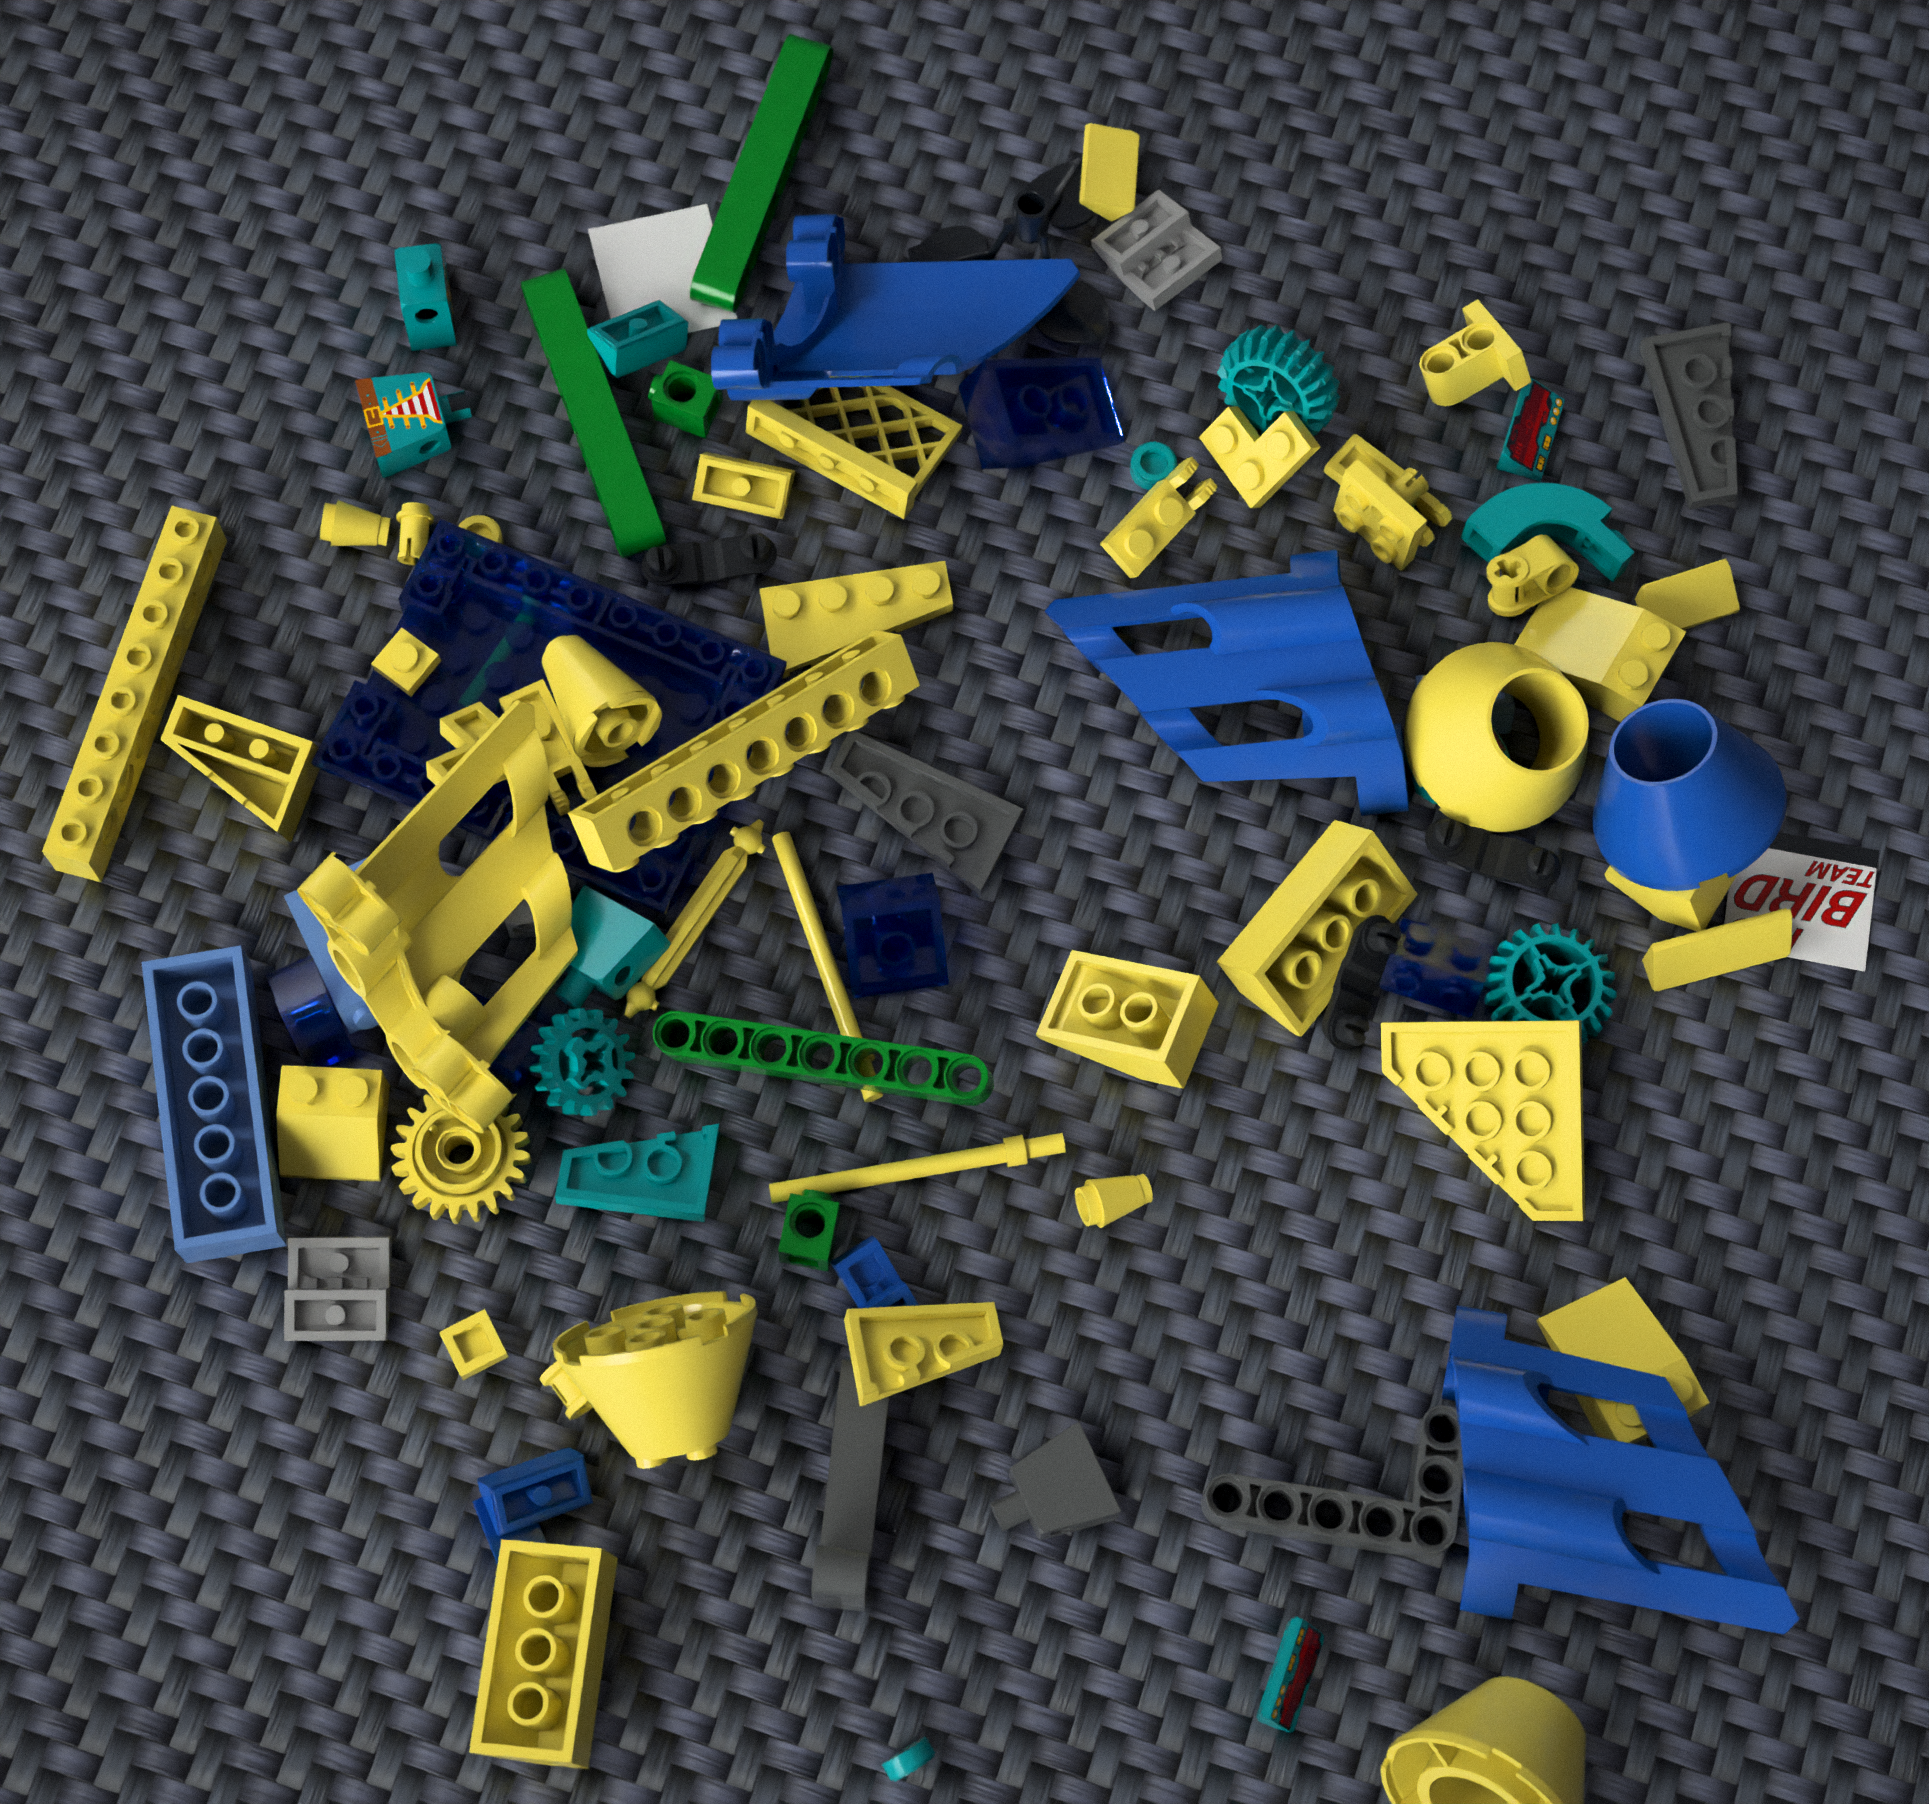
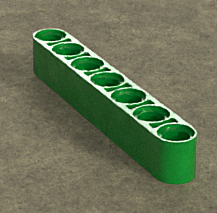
[690,34,834,313]
[520,268,666,559]
[653,1011,994,1106]

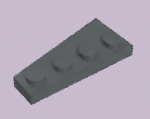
[1639,322,1738,510]
[829,730,1023,897]

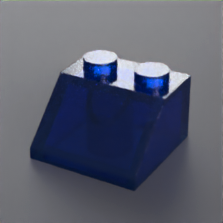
[837,873,949,998]

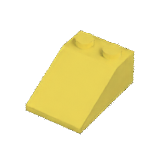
[1514,587,1686,722]
[1036,950,1219,1089]
[1536,1277,1710,1444]

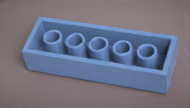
[142,945,287,1263]

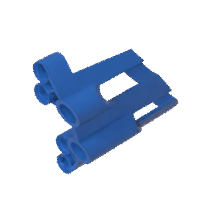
[1044,549,1409,816]
[1441,1305,1799,1634]

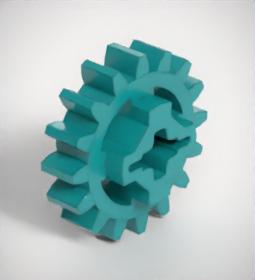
[529,1008,635,1116]

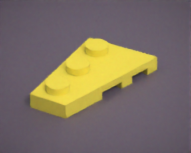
[844,1302,1004,1407]

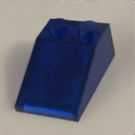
[958,357,1125,469]

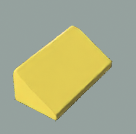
[1079,123,1140,222]
[692,452,795,519]
[1635,559,1740,630]

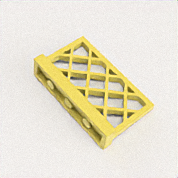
[745,376,963,519]

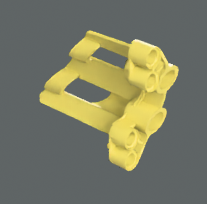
[297,700,578,1133]

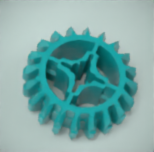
[1217,324,1341,436]
[1483,923,1617,1046]

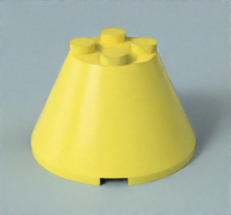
[552,1291,758,1469]

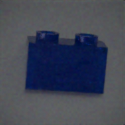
[1379,917,1494,1017]

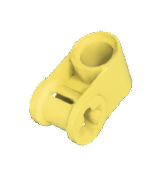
[1487,535,1579,617]

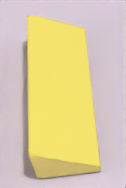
[1642,908,1792,991]

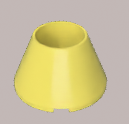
[1404,642,1589,833]
[1381,1677,1586,1804]

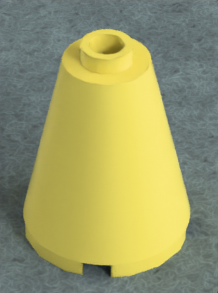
[542,635,662,767]

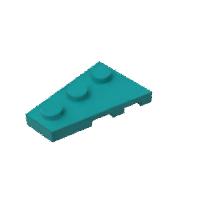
[555,1124,720,1222]

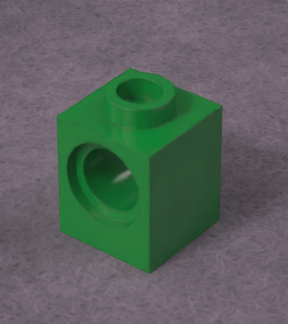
[648,360,723,438]
[778,1190,840,1271]

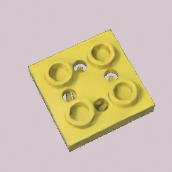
[1333,458,1429,571]

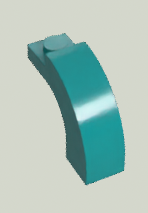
[1460,483,1635,582]

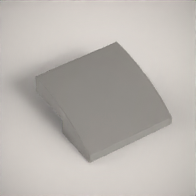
[1091,189,1222,311]
[284,1236,392,1341]

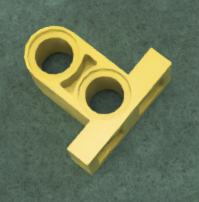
[1419,299,1531,406]

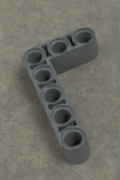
[811,1356,890,1612]
[1201,1405,1463,1559]

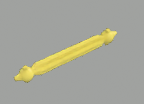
[624,819,766,1018]

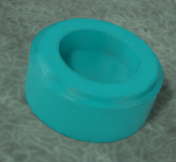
[1130,442,1177,490]
[881,1736,936,1782]

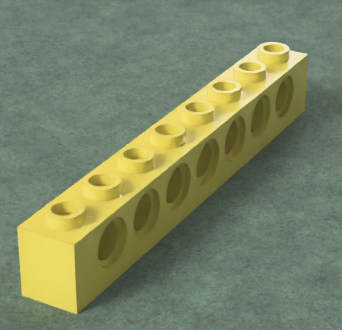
[42,506,227,882]
[568,630,920,872]

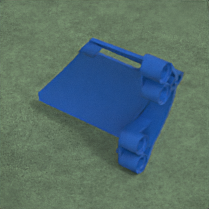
[711,214,1081,401]

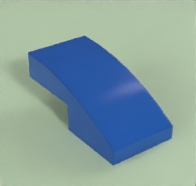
[830,1235,919,1308]

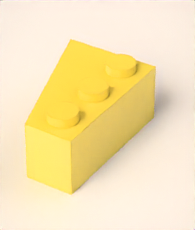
[160,695,326,843]

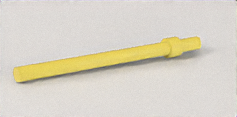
[772,831,883,1102]
[769,1133,1066,1203]

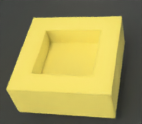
[371,627,441,697]
[439,1309,509,1380]

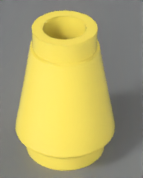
[320,500,391,546]
[1075,1174,1153,1228]

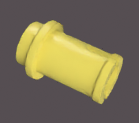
[396,502,434,565]

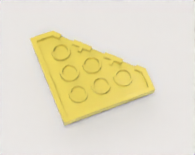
[1381,1020,1585,1221]

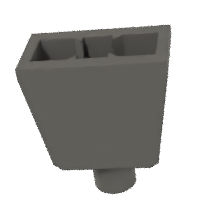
[990,1422,1121,1540]

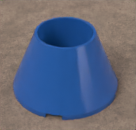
[1592,699,1787,891]

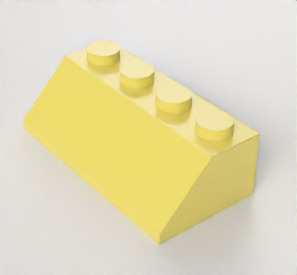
[1217,820,1418,1037]
[469,1539,618,1769]

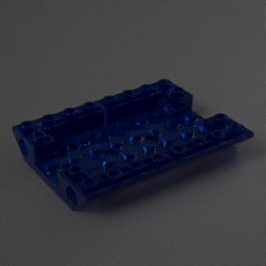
[311,519,787,915]

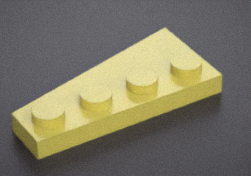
[760,561,953,682]

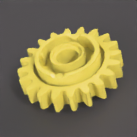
[391,1094,531,1224]

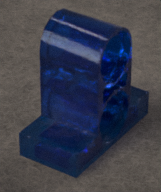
[266,955,356,1067]

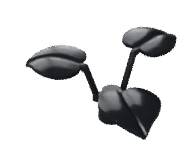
[908,157,1109,345]

